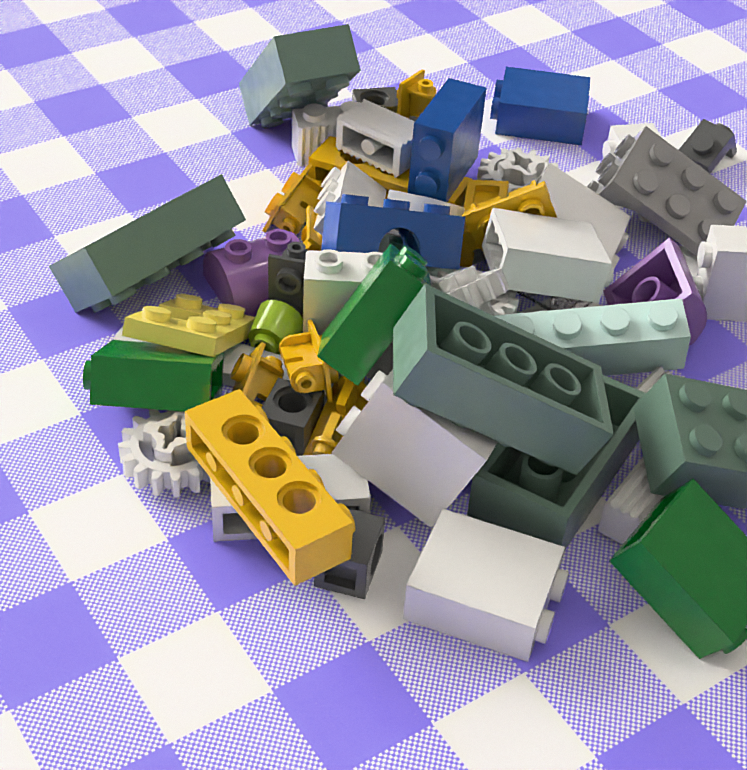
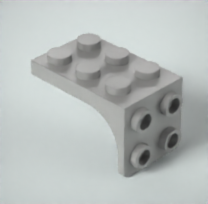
[586,126,747,256]

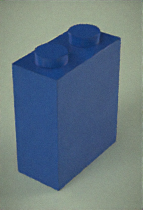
[490,66,591,146]
[408,78,487,202]

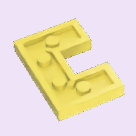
[122,294,255,357]

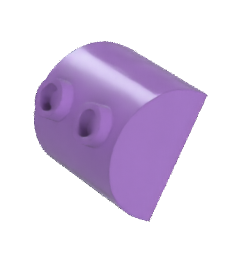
[203,229,301,317]
[603,238,707,346]

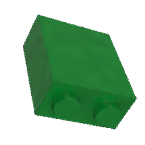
[317,243,431,386]
[83,340,224,412]
[609,479,747,659]

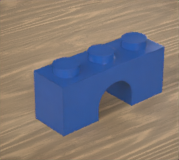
[321,194,465,270]

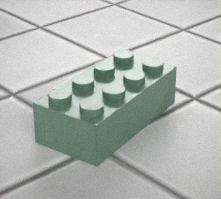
[239,24,361,128]
[49,174,246,313]
[393,284,614,475]
[633,373,747,509]
[467,374,646,551]

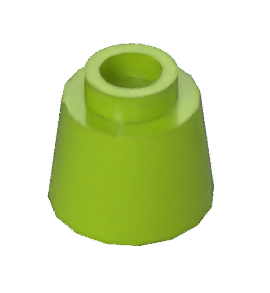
[248,300,303,355]

